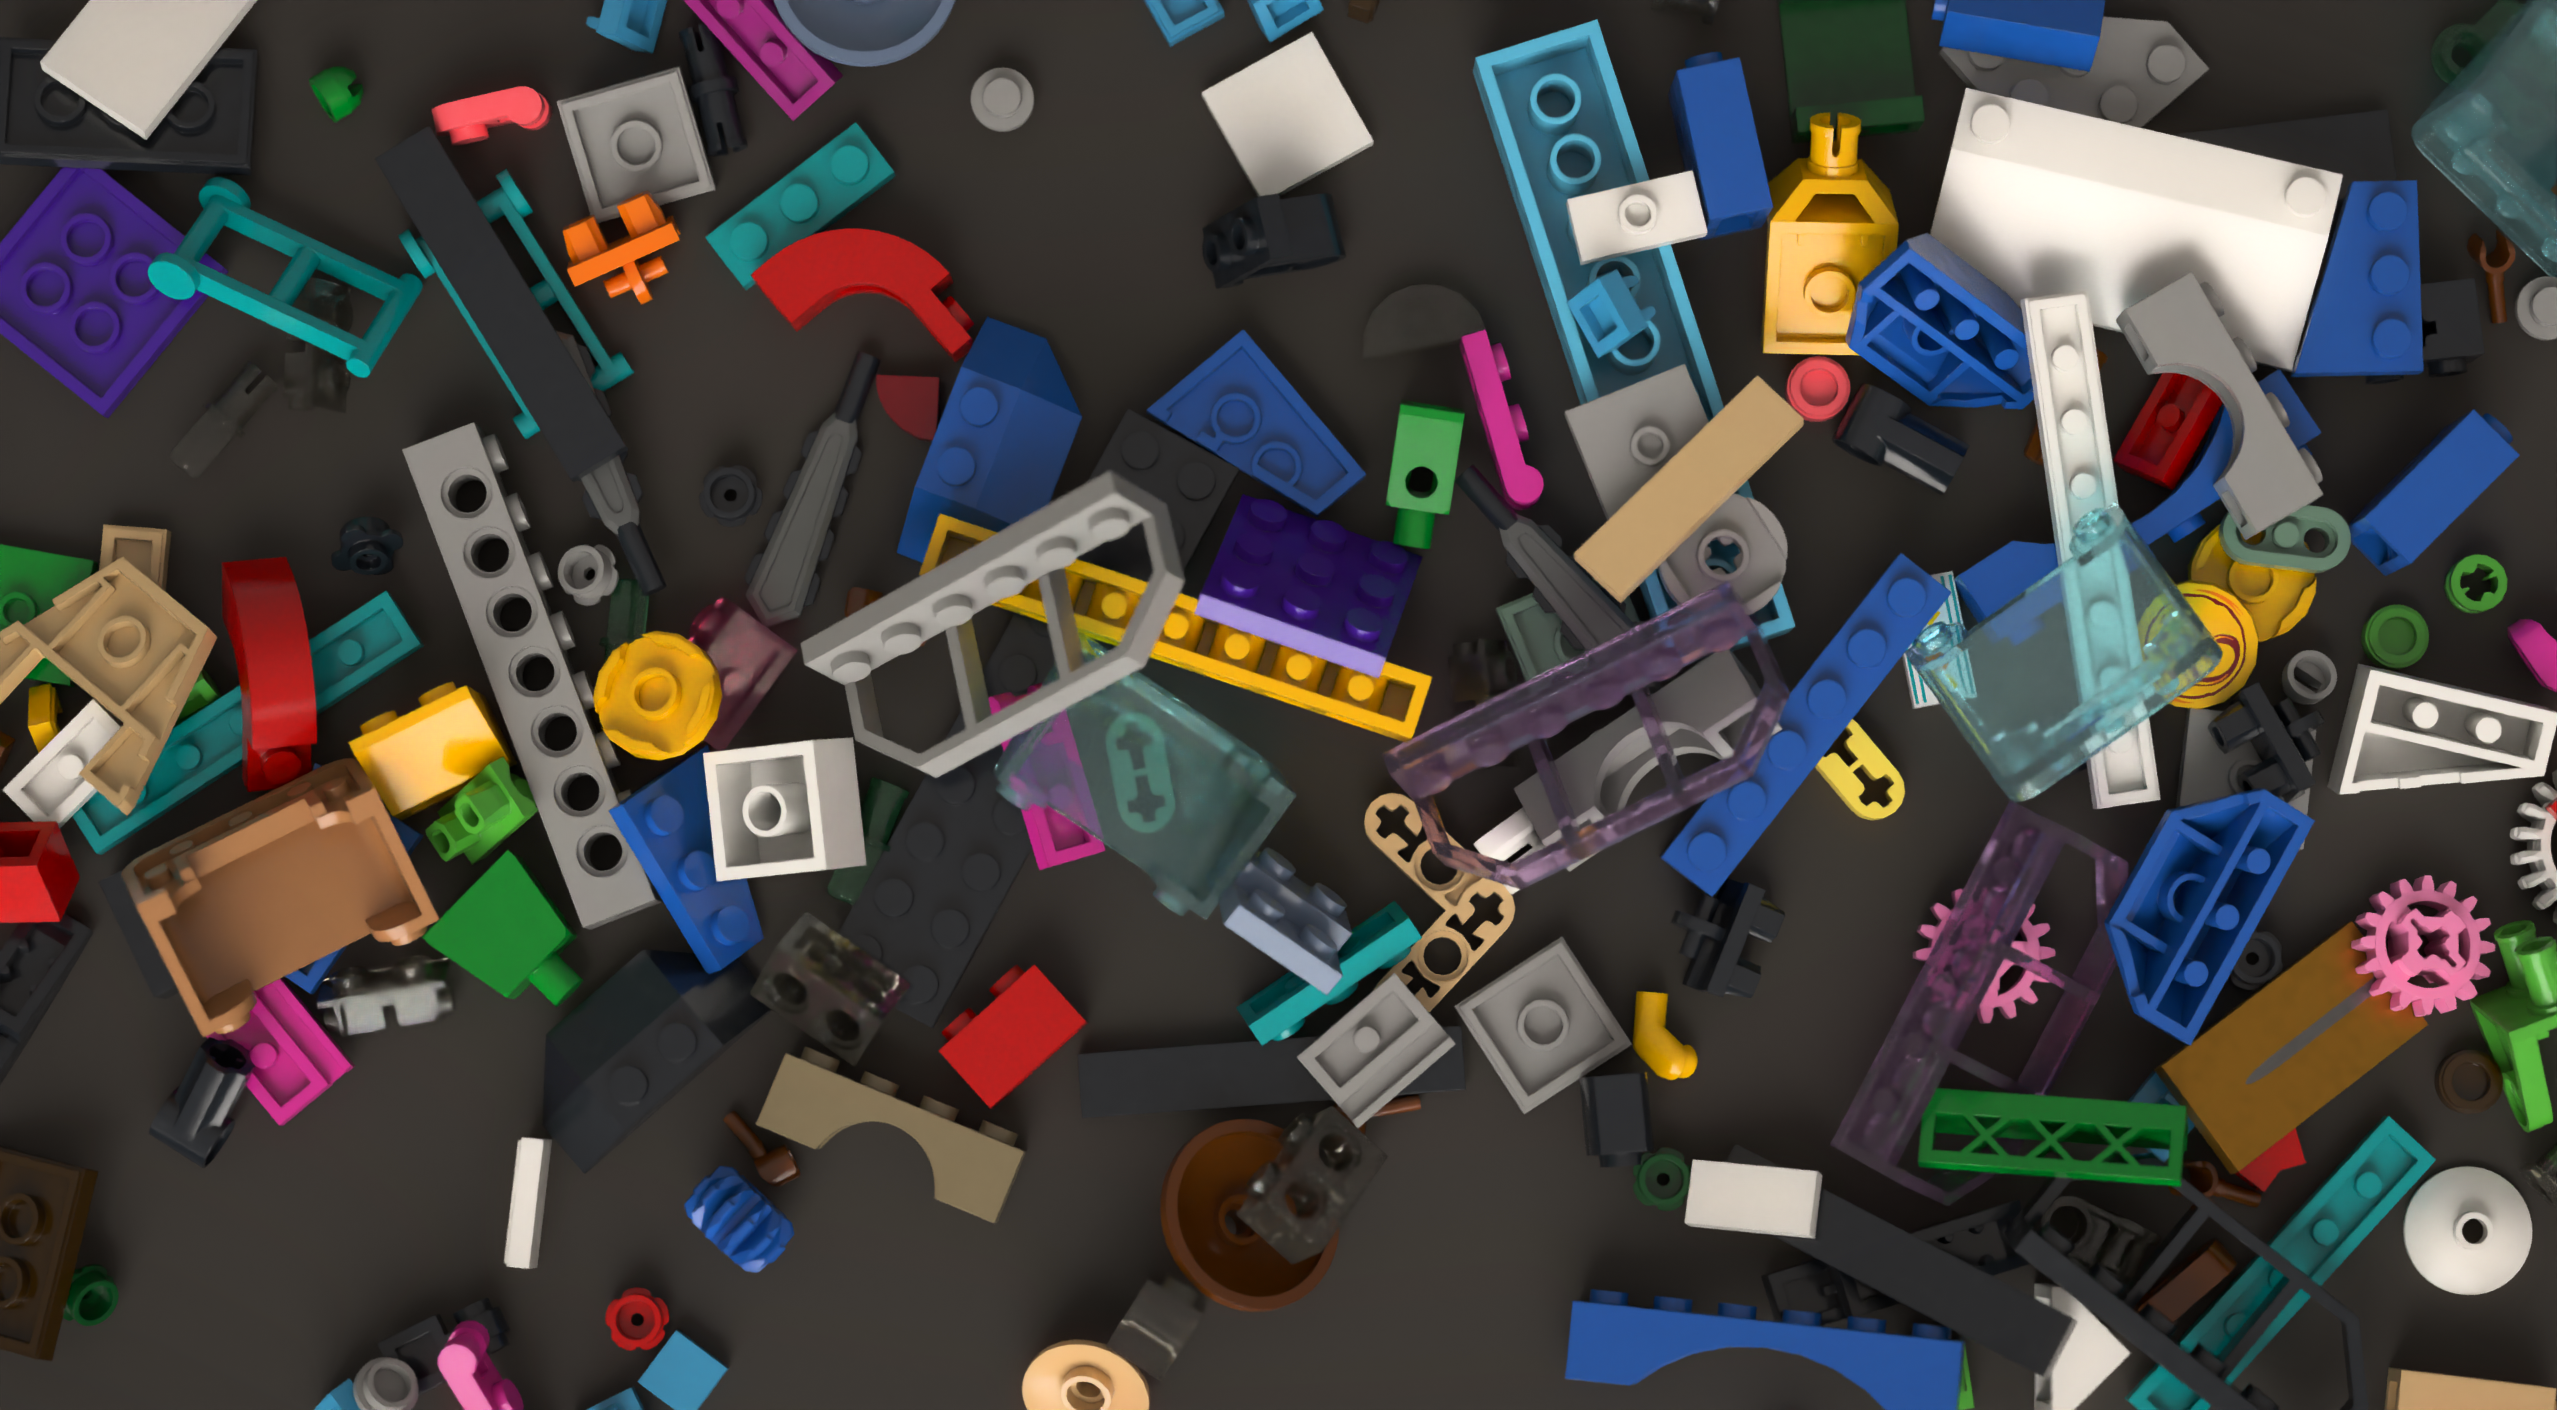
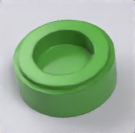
[2361,605,2429,670]

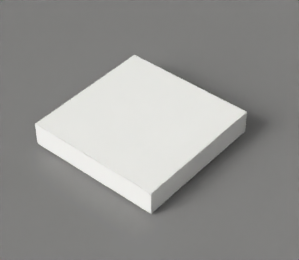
[1201,32,1374,196]

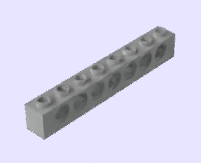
[402,422,662,930]

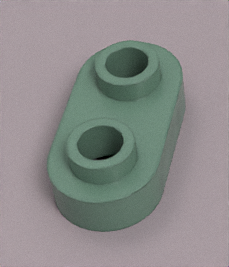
[2219,505,2351,573]

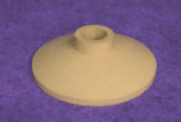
[1022,1340,1150,1410]

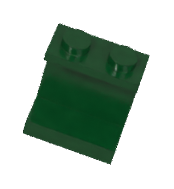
[1777,0,1925,144]

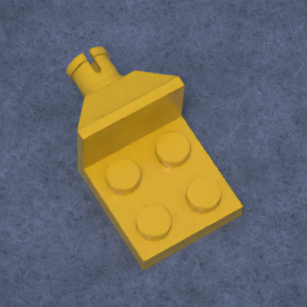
[1761,112,1899,355]

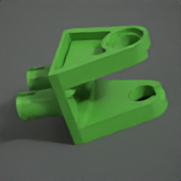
[2469,920,2557,1132]

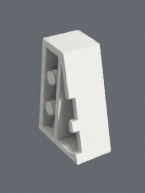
[2327,663,2557,795]

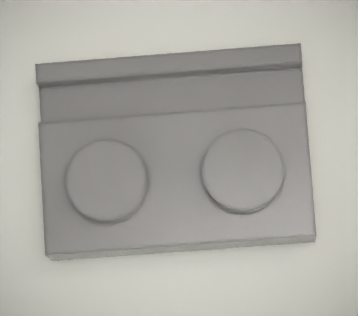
[1297,973,1455,1128]

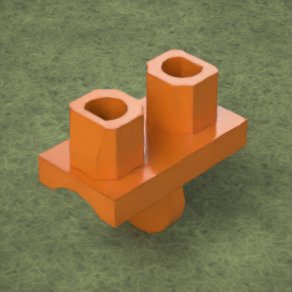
[563,190,681,305]

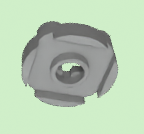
[1658,494,1788,622]

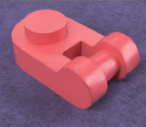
[431,86,552,145]

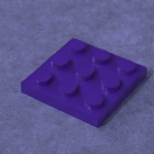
[0,167,229,419]
[1194,494,1422,678]

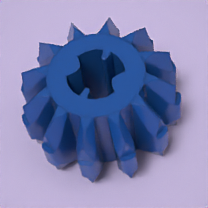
[684,1166,794,1273]

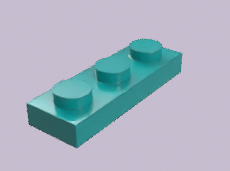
[705,122,896,291]
[1236,901,1422,1046]

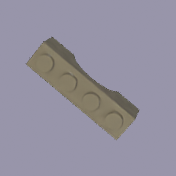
[756,1046,1027,1223]

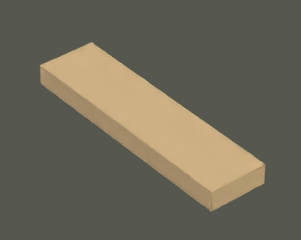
[1574,375,1804,603]

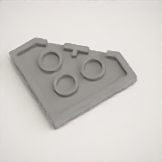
[1939,17,2209,128]

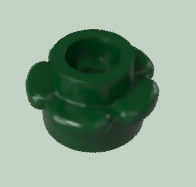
[1633,1147,1691,1211]
[63,1264,119,1326]

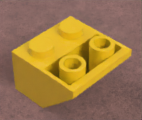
[349,682,517,820]

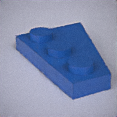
[2291,180,2424,377]
[1146,329,1366,518]
[608,745,764,974]

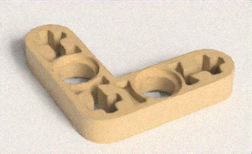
[1364,793,1515,1013]

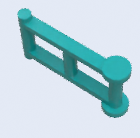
[398,169,634,440]
[148,177,423,378]

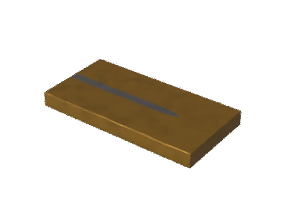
[2154,921,2428,1174]

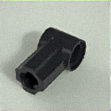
[1832,383,1970,495]
[149,1037,255,1168]

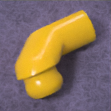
[1632,991,1698,1080]

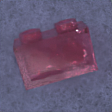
[689,597,797,751]

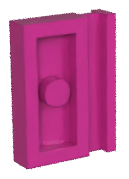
[206,977,355,1126]

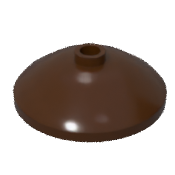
[1160,1119,1340,1312]

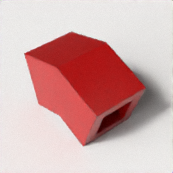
[2234,1128,2306,1192]

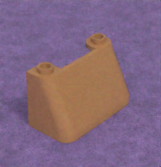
[122,758,439,1037]

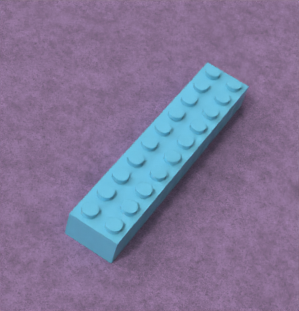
[1473,19,1795,672]

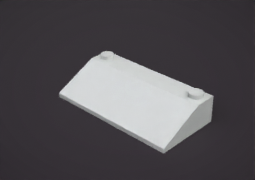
[1930,88,2343,372]

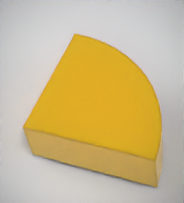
[28,683,63,753]

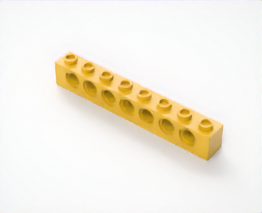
[919,514,1432,743]

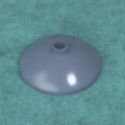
[773,0,956,67]

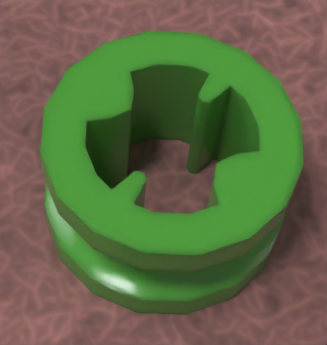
[2444,554,2508,614]

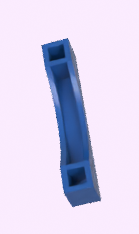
[1954,369,2322,646]
[1659,553,1952,897]
[1565,1289,1965,1410]

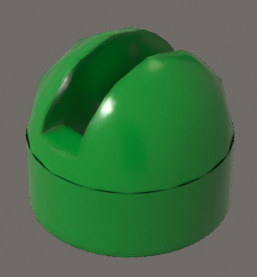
[309,66,364,123]

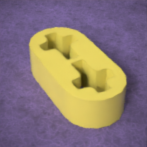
[1815,719,1905,820]

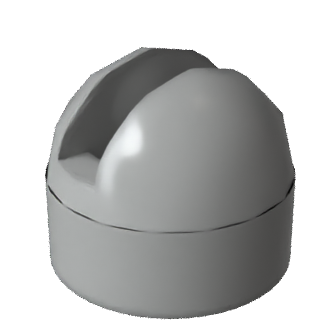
[2281,650,2337,705]

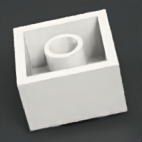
[703,737,867,881]

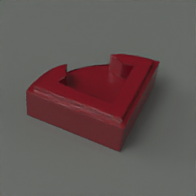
[876,375,941,442]

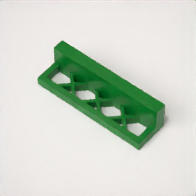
[1918,1087,2189,1187]

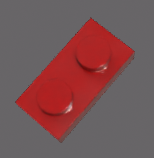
[2113,373,2223,491]

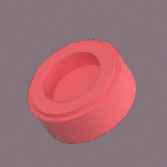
[1785,356,1850,422]

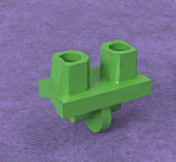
[425,757,538,865]

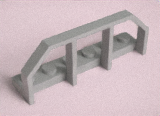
[801,471,1185,778]

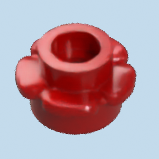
[605,1287,669,1351]

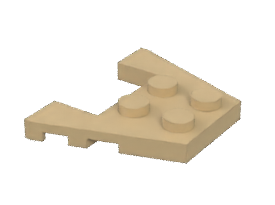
[0,556,218,816]

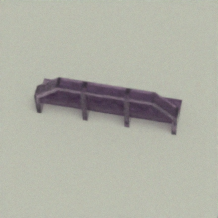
[1382,581,1790,890]
[1830,801,2129,1206]

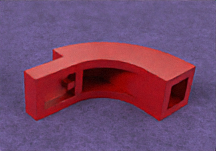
[751,228,975,363]
[222,557,317,792]

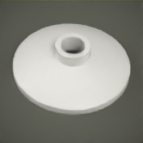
[2403,1166,2532,1295]

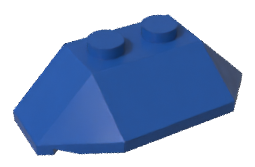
[1845,233,2034,409]
[896,317,1083,563]
[2104,788,2315,1045]

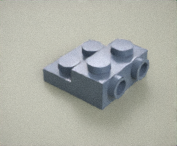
[1214,841,1352,995]

